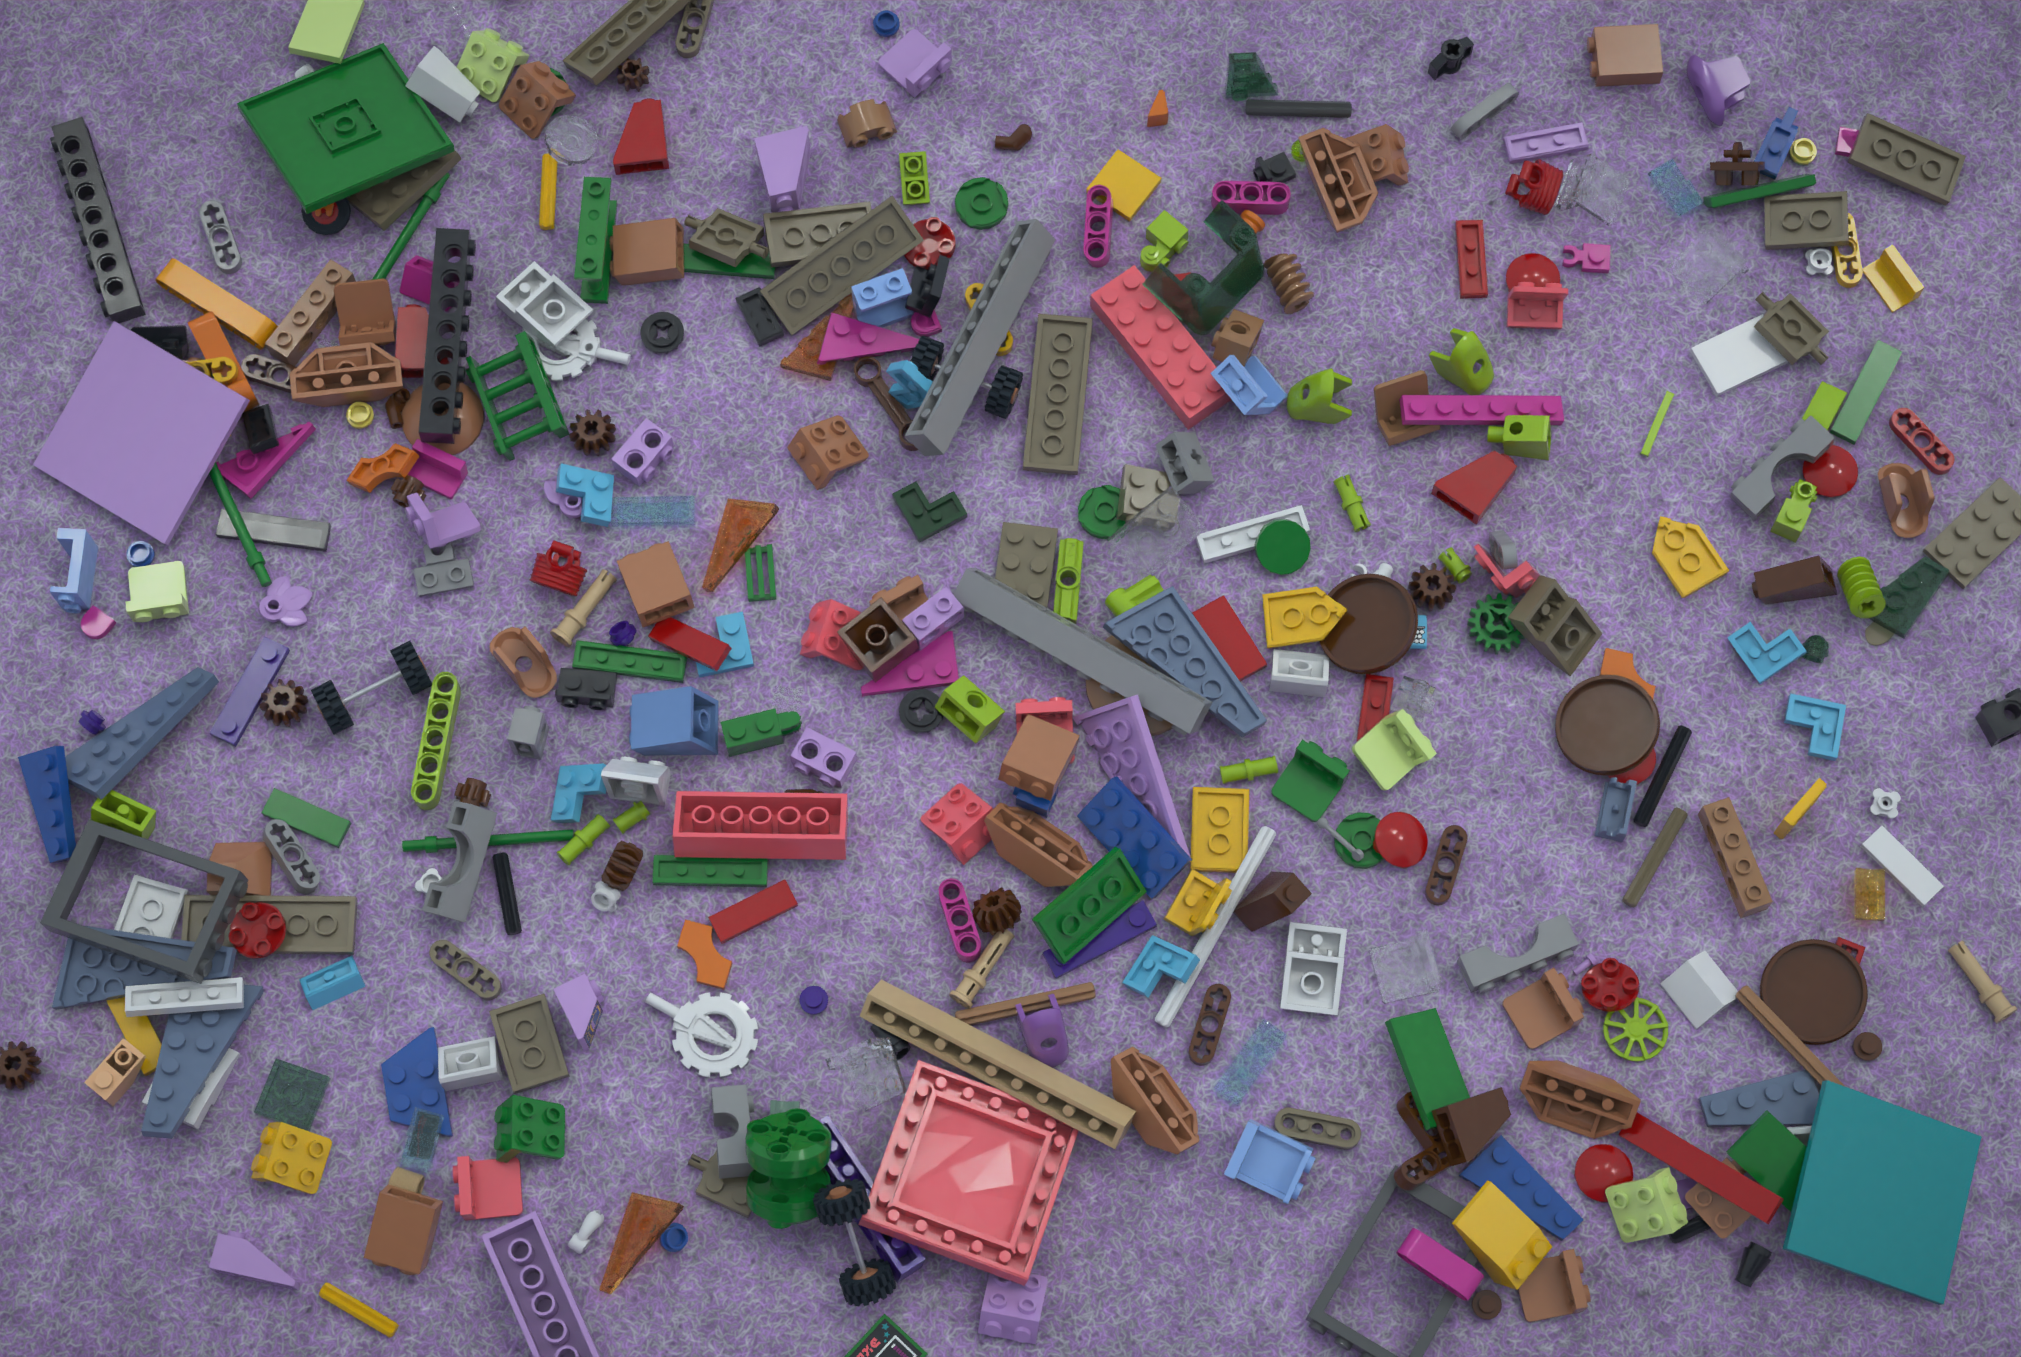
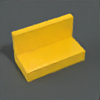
[1862,245,1924,313]

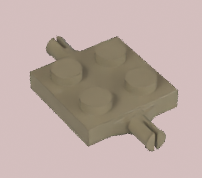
[684,208,769,267]
[1754,292,1829,365]
[688,1150,752,1218]

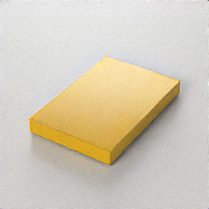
[1190,787,1249,873]

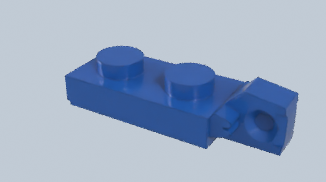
[1754,107,1799,180]

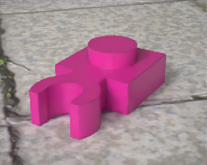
[1562,243,1611,274]

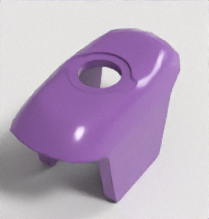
[1687,55,1751,126]
[1015,994,1069,1068]

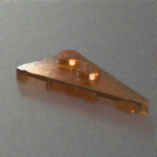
[780,293,854,381]
[702,498,779,592]
[599,1192,684,1294]

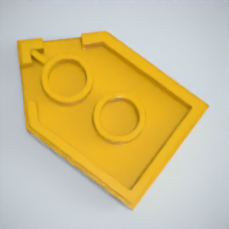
[1652,516,1729,599]
[1262,586,1347,649]

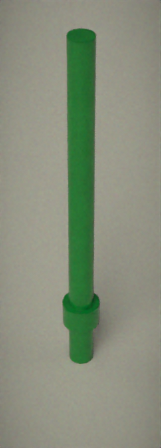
[372,173,450,280]
[209,462,272,587]
[402,829,574,853]

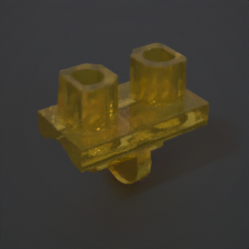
[1854,868,1885,921]

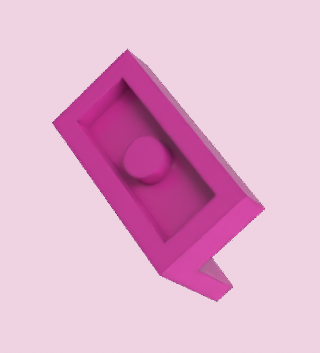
[399,255,459,311]
[408,439,468,499]

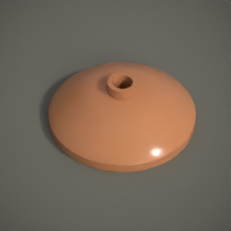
[402,383,484,455]

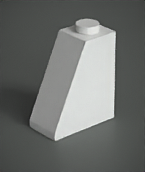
[405,46,480,122]

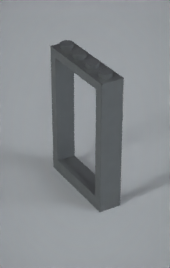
[40,819,248,984]
[1306,1165,1478,1357]

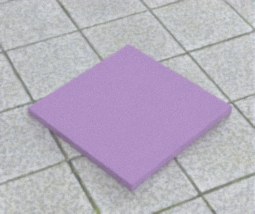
[33,321,250,545]

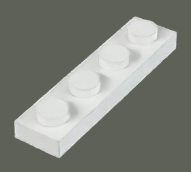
[1195,505,1310,564]
[125,977,244,1017]

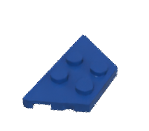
[381,1027,453,1137]

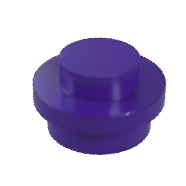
[609,621,637,646]
[78,710,106,735]
[799,986,828,1015]

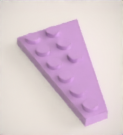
[1072,695,1190,856]

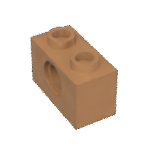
[1211,309,1264,367]

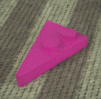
[817,312,919,365]
[216,422,316,499]
[861,631,959,696]

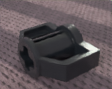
[1428,37,1474,80]

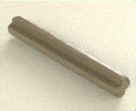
[1622,807,1688,908]

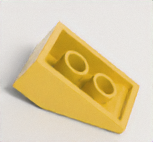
[1452,1180,1552,1290]

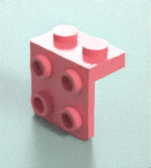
[1506,282,1568,330]
[1474,544,1540,598]
[800,599,863,670]
[1015,697,1075,764]
[921,783,993,865]
[453,1156,523,1221]

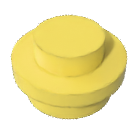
[1789,138,1817,165]
[346,402,374,429]

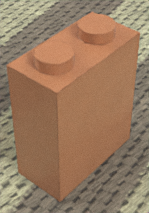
[1587,24,1663,87]
[610,218,684,285]
[617,541,695,628]
[998,714,1080,801]
[364,1184,443,1275]

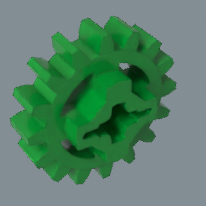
[1467,593,1525,655]

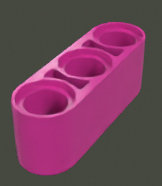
[1211,181,1291,215]
[1083,185,1113,268]
[938,878,981,963]
[1396,1228,1484,1301]

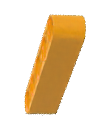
[155,258,278,350]

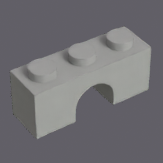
[711,1084,754,1179]

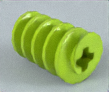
[1837,556,1886,618]

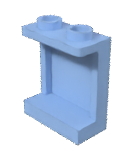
[851,268,914,328]
[1211,355,1288,415]
[50,528,98,614]
[1224,1119,1316,1204]

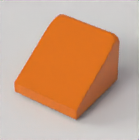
[1147,90,1168,127]

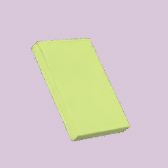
[288,0,365,64]

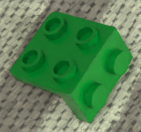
[1271,739,1350,822]
[494,1095,565,1163]

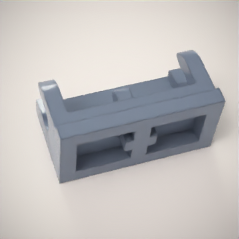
[1595,777,1637,842]

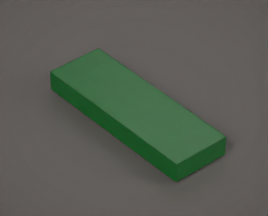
[261,788,352,848]

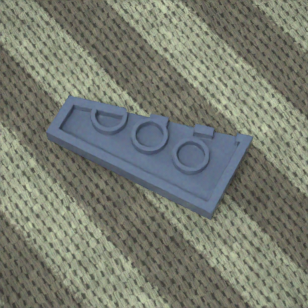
[1698,1070,1819,1127]

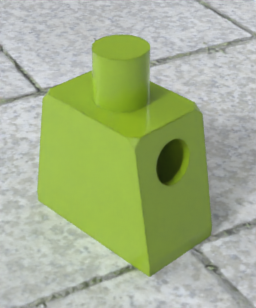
[1487,415,1552,461]

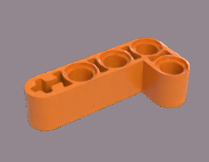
[187,311,259,412]

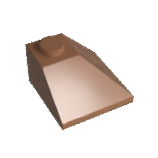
[206,842,273,896]

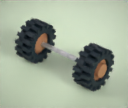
[910,336,1023,419]
[311,641,432,735]
[813,1179,896,1306]

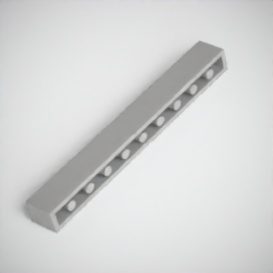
[905,219,1056,456]
[953,567,1213,735]

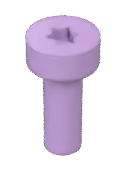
[1572,953,1598,976]

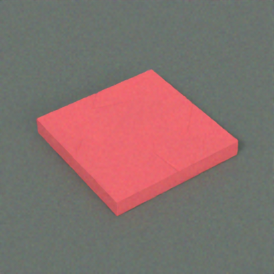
[858,1060,1079,1286]

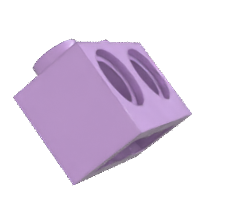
[611,418,674,487]
[902,587,964,651]
[790,727,857,788]

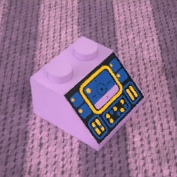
[554,974,604,1051]

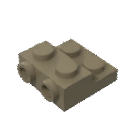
[1117,464,1179,531]

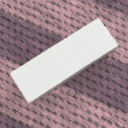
[1860,826,1944,907]

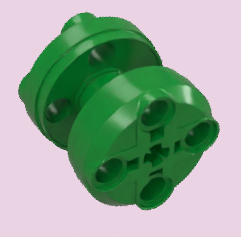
[745,1108,831,1229]

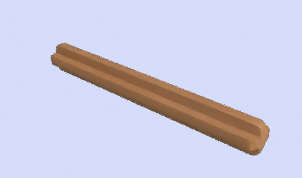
[955,982,1096,1025]
[1735,985,1844,1086]

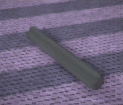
[1245,99,1352,118]

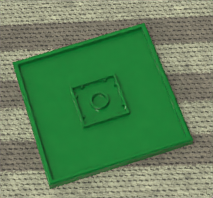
[237,43,455,214]

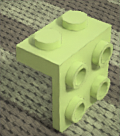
[456,28,530,102]
[125,561,189,622]
[1352,709,1437,791]
[1605,1167,1688,1243]

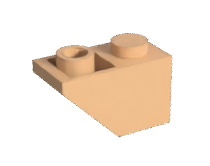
[84,1038,146,1106]

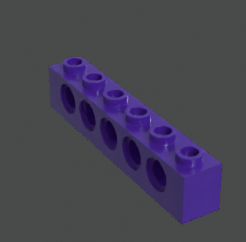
[818,1115,926,1283]

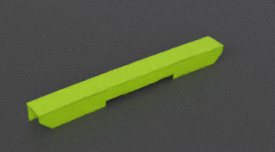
[1640,391,1675,457]

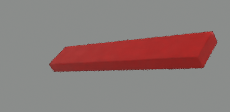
[1618,1112,1784,1225]

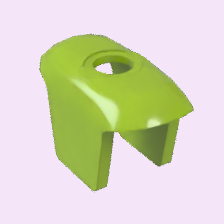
[1429,328,1494,395]
[1286,368,1352,424]

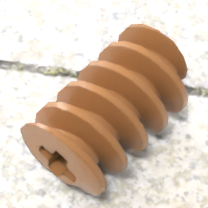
[1263,254,1314,314]

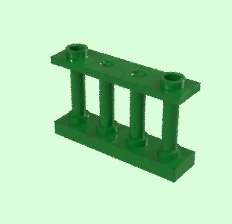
[574,176,618,304]
[466,331,570,461]

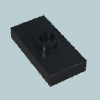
[735,287,784,347]
[243,404,279,454]

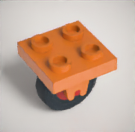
[301,198,351,235]

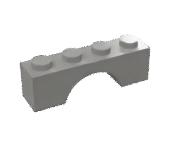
[1730,415,1835,520]
[422,801,497,923]
[1457,913,1579,994]

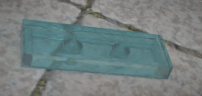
[611,496,695,527]
[1214,1019,1287,1106]

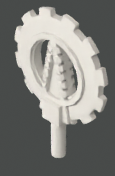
[522,319,631,381]
[645,992,758,1078]

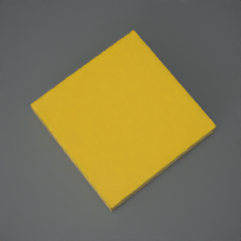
[1086,149,1162,222]
[1774,778,1827,839]

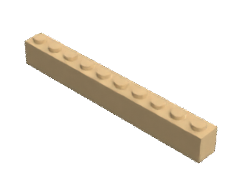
[859,979,1136,1149]

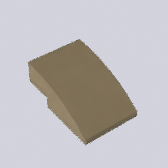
[1508,575,1602,676]

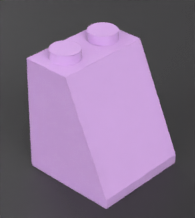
[754,126,811,213]

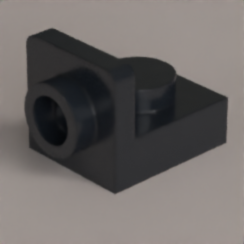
[1253,152,1296,183]

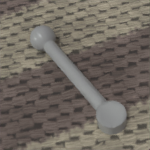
[1317,817,1364,861]

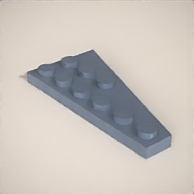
[1103,586,1267,737]
[65,667,219,800]
[52,926,237,1010]
[141,985,264,1139]

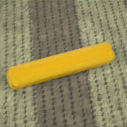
[539,153,558,230]
[319,1282,399,1338]

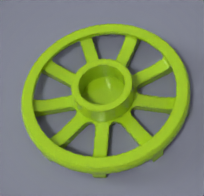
[1603,997,1669,1062]

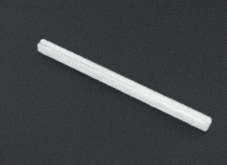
[1155,826,1276,1027]

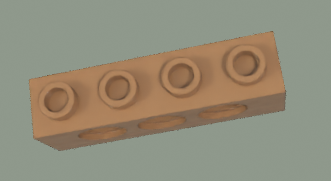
[265,259,356,366]
[1698,797,1773,919]

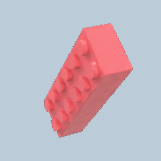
[1090,265,1232,430]
[673,791,848,860]

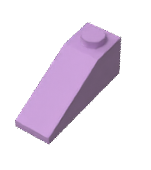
[209,1231,300,1291]

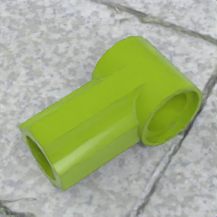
[1105,575,1164,617]

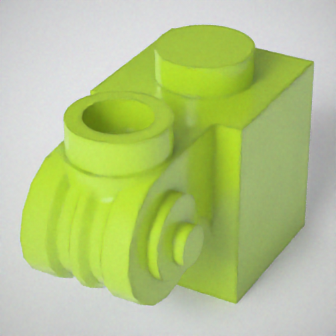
[1140,210,1189,273]
[1770,479,1817,543]

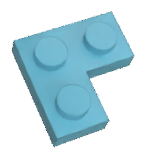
[886,360,933,409]
[556,463,614,527]
[696,611,754,678]
[1727,622,1807,684]
[1784,693,1846,761]
[551,763,606,823]
[1122,935,1200,997]

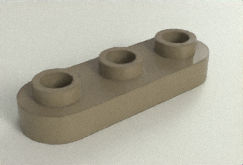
[1274,1107,1361,1150]

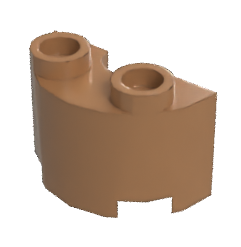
[837,99,897,148]

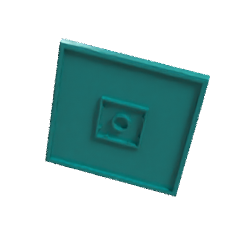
[1783,1080,1982,1305]

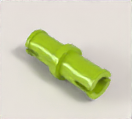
[1333,475,1371,532]
[1219,755,1278,784]
[556,814,610,865]

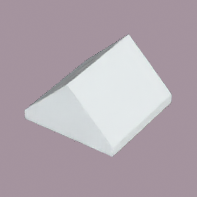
[1269,649,1329,697]
[1660,951,1738,1029]
[438,1036,503,1091]

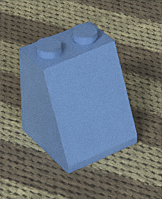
[629,686,718,756]

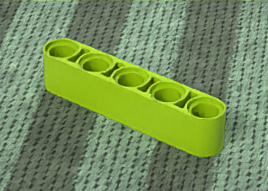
[411,672,461,810]

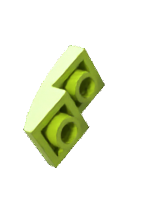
[899,151,930,205]
[1802,381,1847,431]

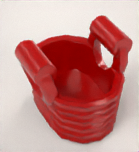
[1505,159,1564,215]
[529,540,588,597]

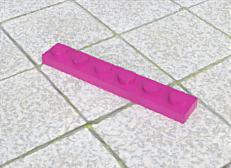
[1399,395,1564,425]

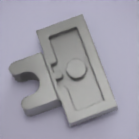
[414,541,474,597]

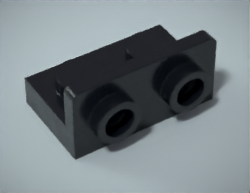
[905,255,950,317]
[131,325,189,359]
[555,668,617,711]

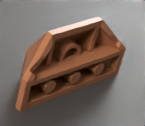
[1298,128,1378,233]
[290,342,403,407]
[984,802,1093,887]
[1110,1047,1200,1155]
[1519,1060,1641,1139]

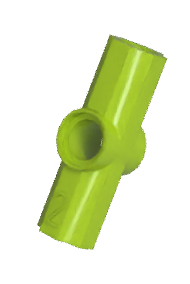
[1053,538,1084,624]

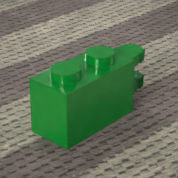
[720,708,802,757]

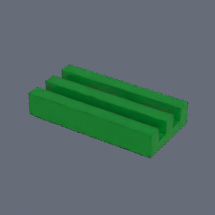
[744,544,777,602]

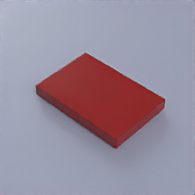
[1192,595,1267,681]

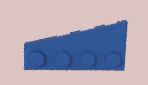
[18,746,76,863]
[1459,1135,1584,1241]

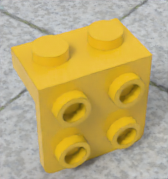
[1163,869,1232,936]
[251,1122,332,1194]

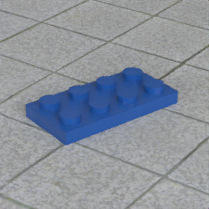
[1077,776,1192,899]

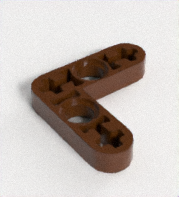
[1394,1092,1451,1191]

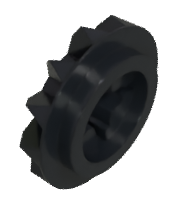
[640,312,684,354]
[899,689,943,734]

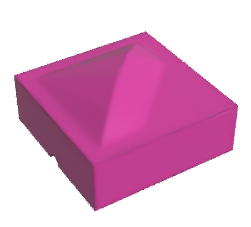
[1835,126,1859,157]

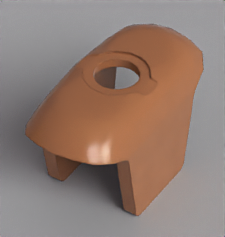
[1878,463,1935,538]
[490,626,557,698]

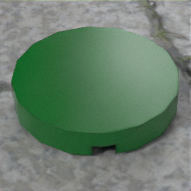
[955,177,1009,230]
[1078,485,1130,539]
[1254,519,1311,575]
[1334,812,1384,869]

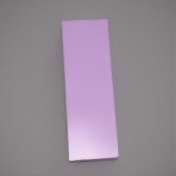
[1503,122,1589,164]

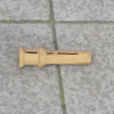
[550,569,617,647]
[949,929,1015,1009]
[1948,940,2018,1024]

